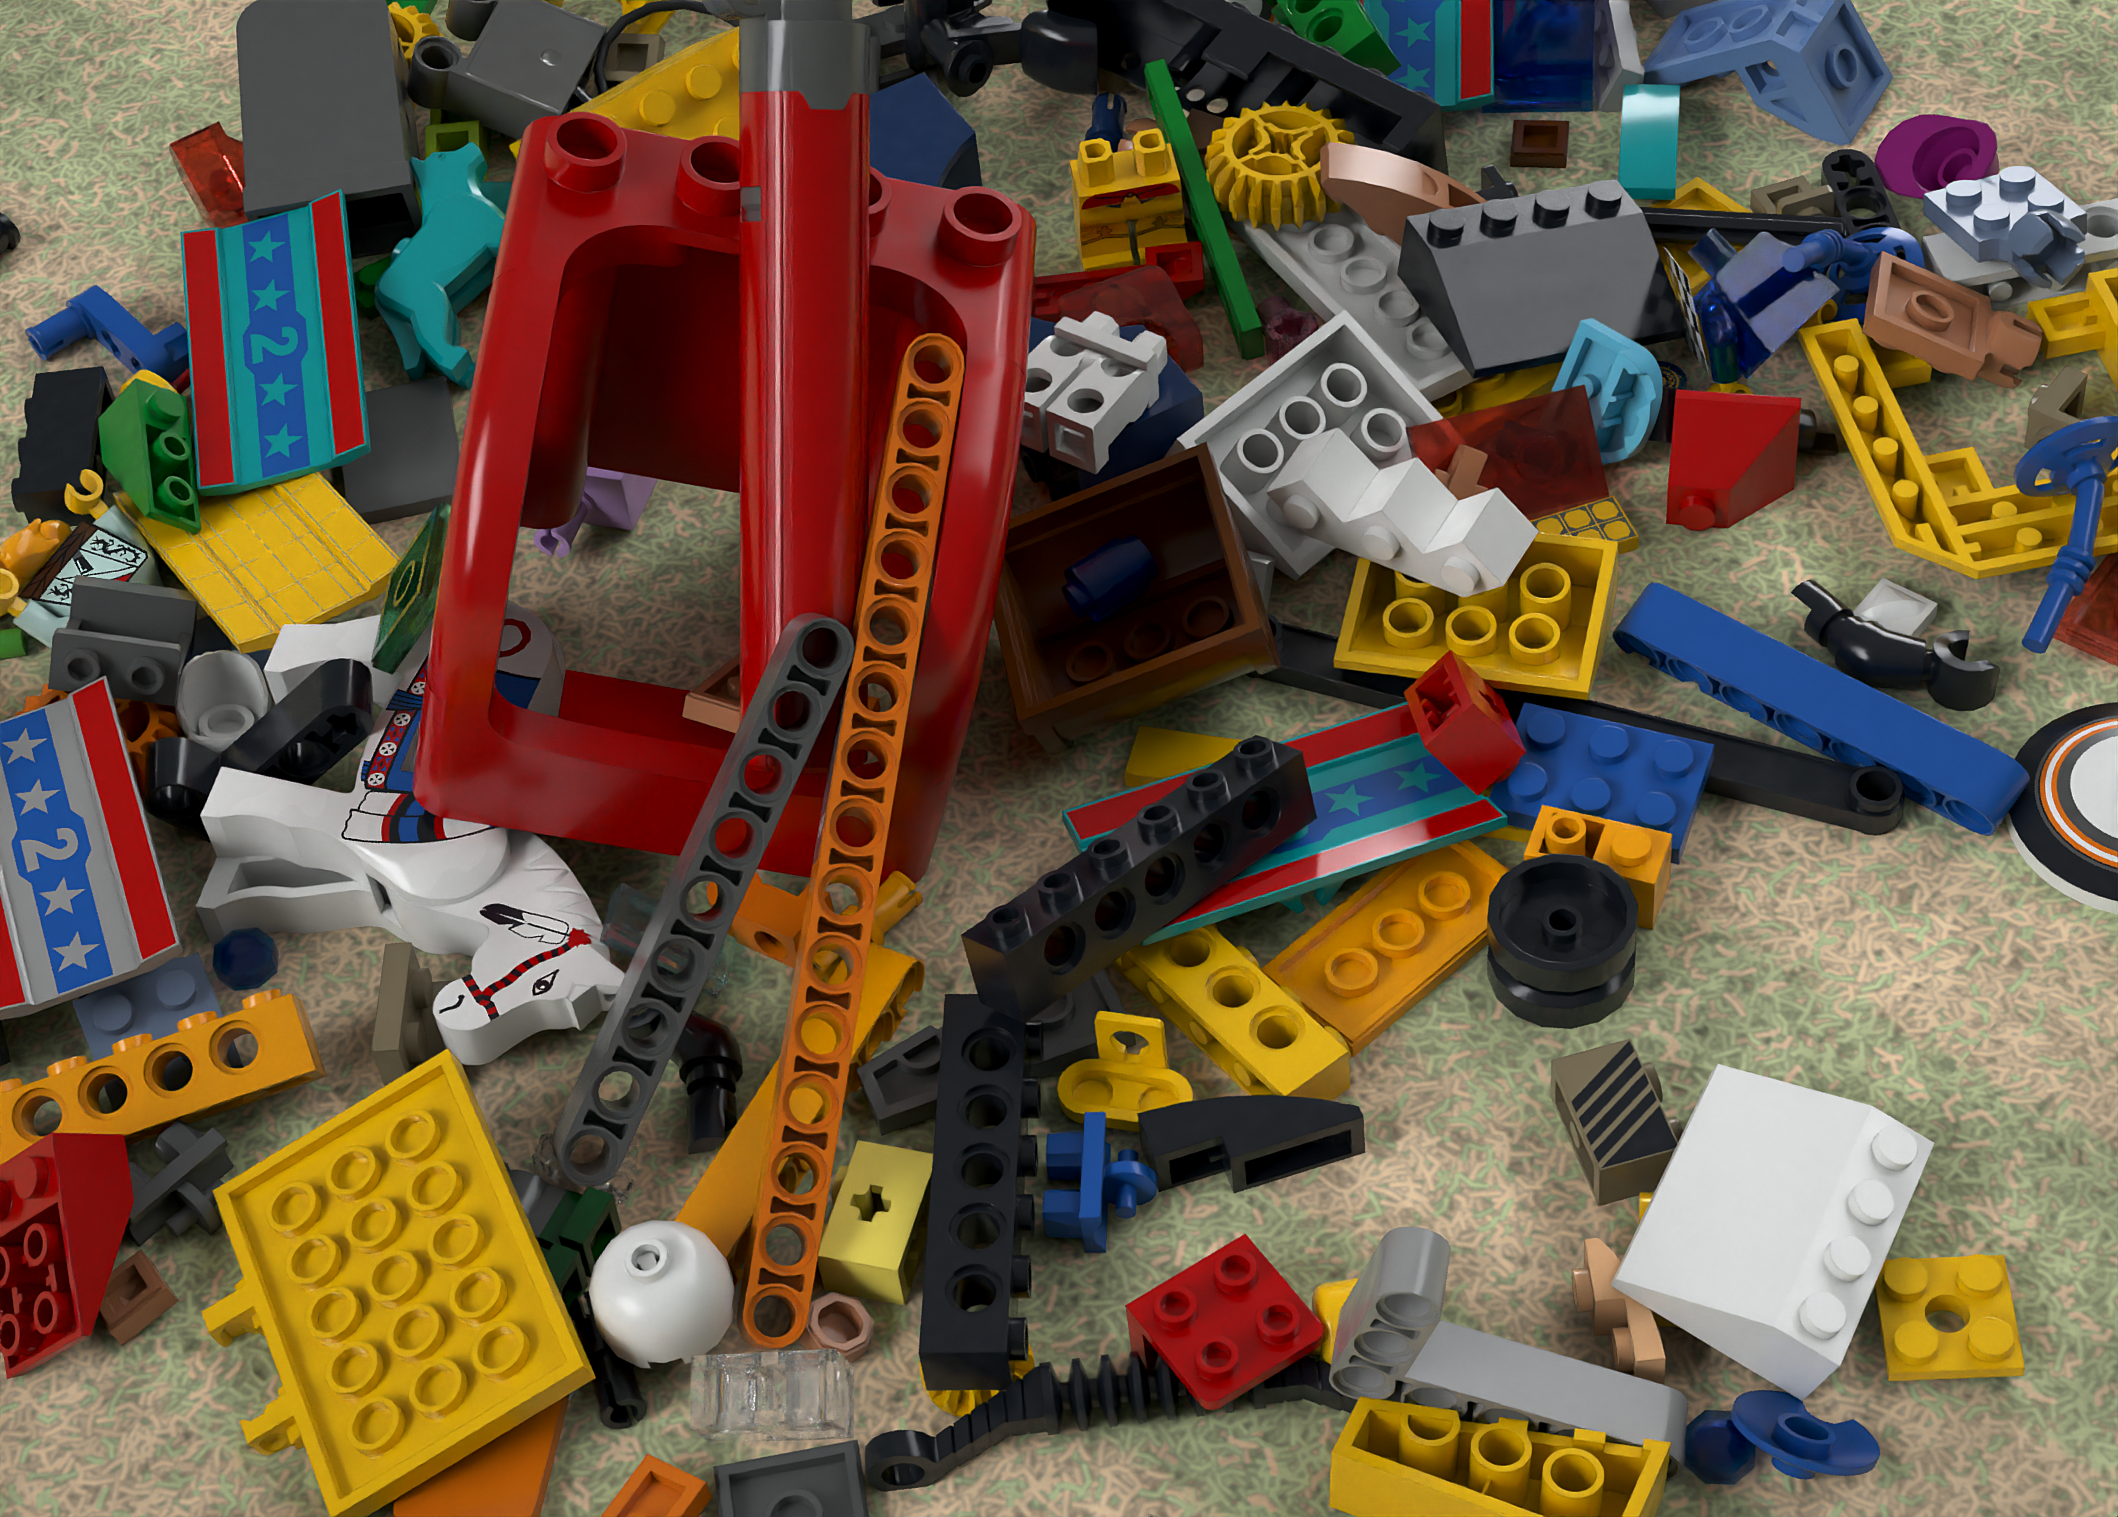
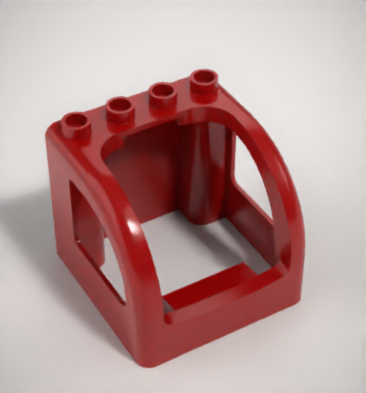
[412,112,1037,886]

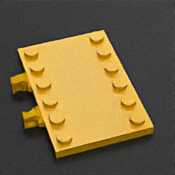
[201,1048,596,1517]

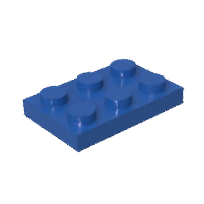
[1489,702,1714,865]

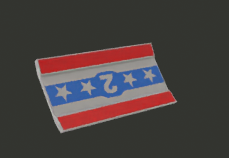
[0,675,184,1020]

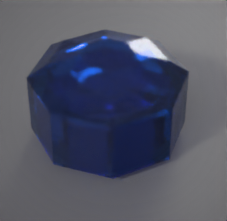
[212,927,279,991]
[1684,1410,1756,1485]

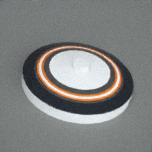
[2005,702,2118,914]

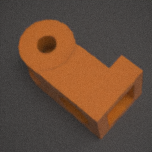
[706,872,835,969]

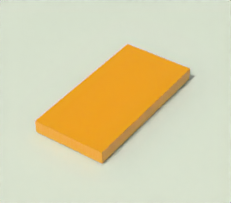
[1261,840,1510,1057]

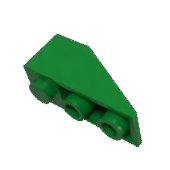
[98,378,201,534]

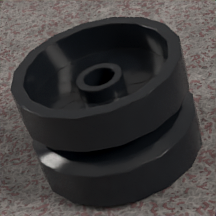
[1487,853,1638,1029]

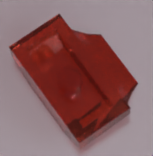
[169,121,248,229]

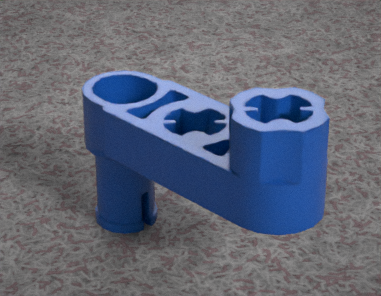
[25,285,189,383]

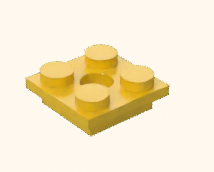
[1873,1254,2025,1381]

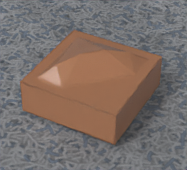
[98,1249,179,1346]

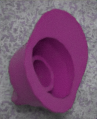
[1874,114,2000,200]

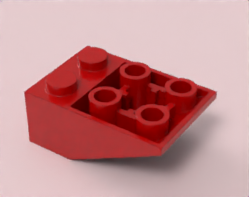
[0,1132,134,1379]

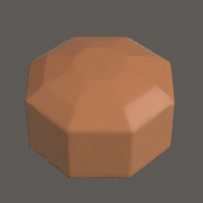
[799,1292,874,1369]

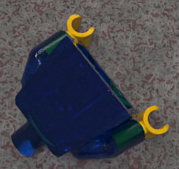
[1688,228,1840,395]

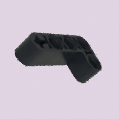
[145,658,374,843]

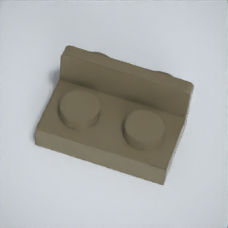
[371,942,455,1086]

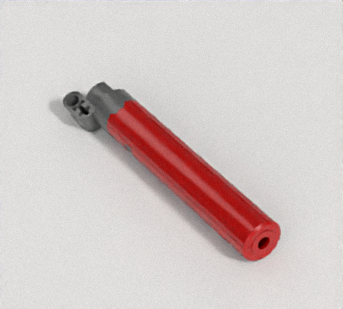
[701,0,870,774]

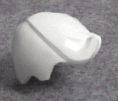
[175,650,273,754]

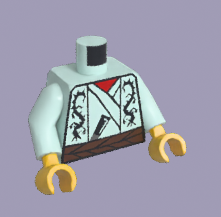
[0,469,164,649]

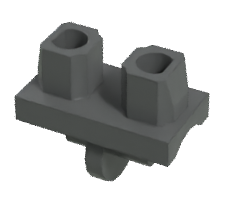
[125,1120,234,1247]

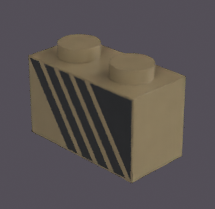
[1550,1038,1683,1206]

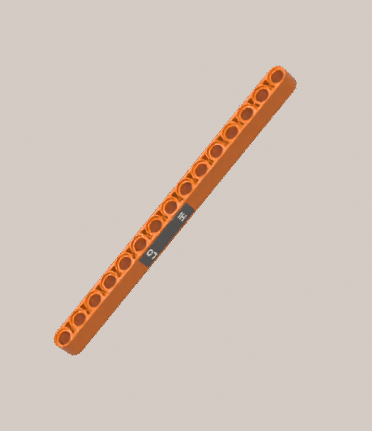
[737,333,965,1350]

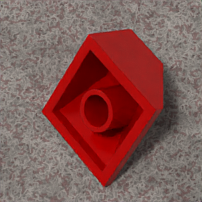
[1666,389,1802,531]

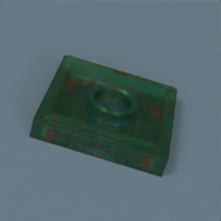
[371,502,451,675]

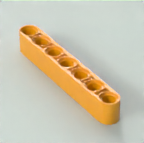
[674,942,925,1288]

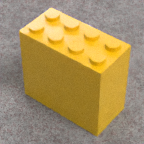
[509,26,739,161]

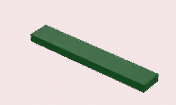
[1144,59,1265,361]

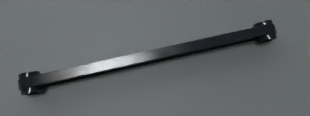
[1244,613,1905,836]

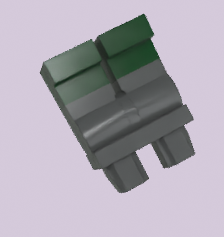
[504,1162,622,1316]

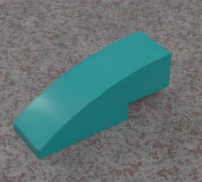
[1618,84,1680,200]

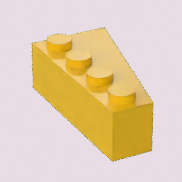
[1329,1396,1672,1517]

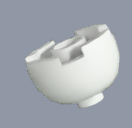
[589,1220,735,1368]

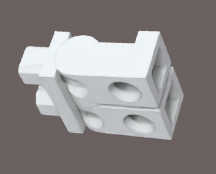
[1020,311,1167,474]

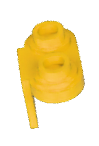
[1057,1011,1193,1132]

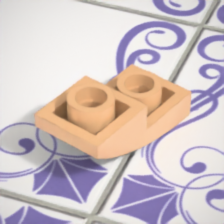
[1571,1238,1666,1385]

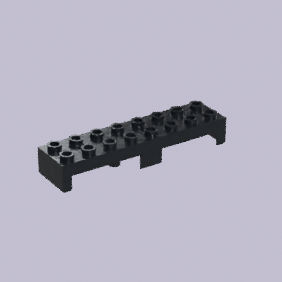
[1046,0,1449,176]

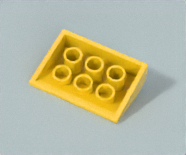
[1333,532,1618,700]

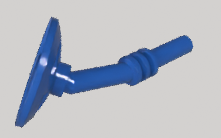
[1782,227,1925,325]
[2013,416,2118,654]

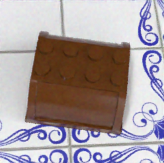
[993,442,1281,755]

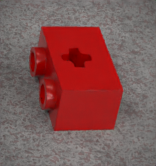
[1404,649,1526,796]

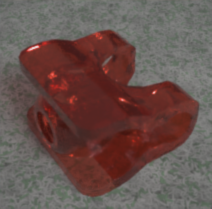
[1058,265,1204,374]

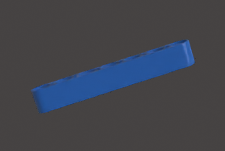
[1612,582,2030,836]

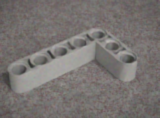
[1329,1226,1689,1481]

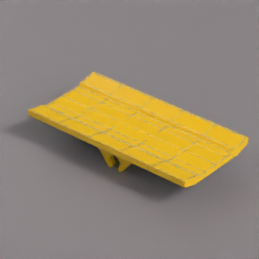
[112,465,407,654]

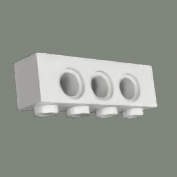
[1922,198,2118,311]

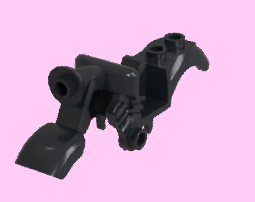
[872,0,1098,97]

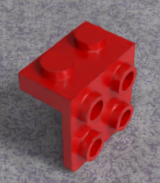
[1125,1234,1324,1410]

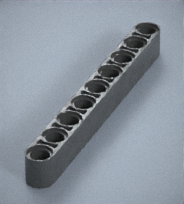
[551,612,855,1187]

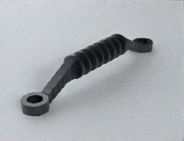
[865,1351,1358,1492]

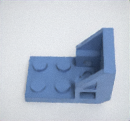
[1642,0,1893,145]

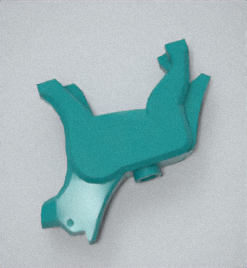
[374,142,506,390]

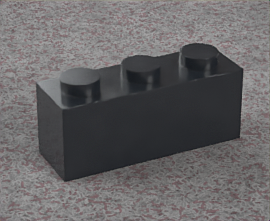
[11,366,116,527]

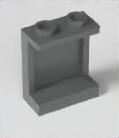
[48,575,198,706]

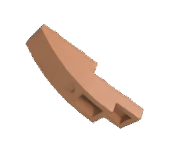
[1320,142,1487,246]

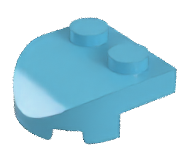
[1537,318,1663,465]

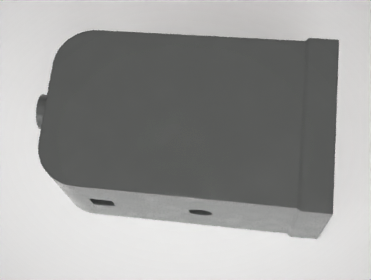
[236,0,423,259]

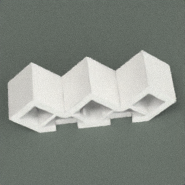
[1266,427,1539,597]

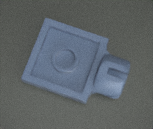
[1924,166,2087,289]
[72,952,244,1112]

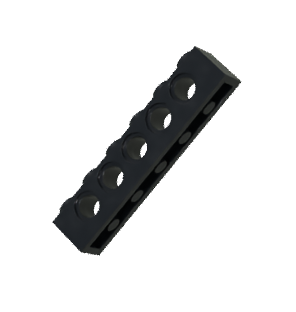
[961,735,1317,1024]
[918,994,1044,1391]

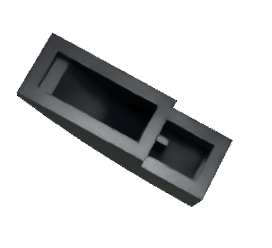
[1137,1095,1365,1193]

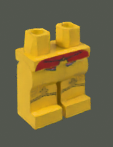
[1069,128,1187,271]

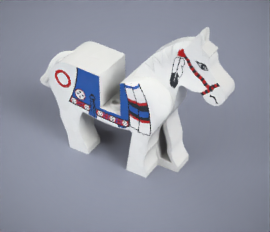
[196,600,625,1065]

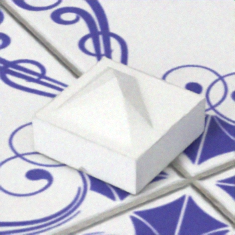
[1853,578,1938,637]

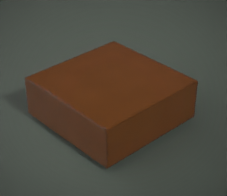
[1510,120,1569,168]

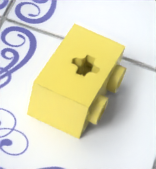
[817,1140,933,1305]

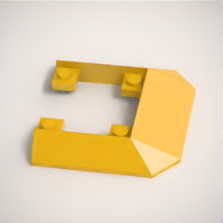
[1798,268,2118,580]

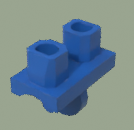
[1042,1112,1158,1253]

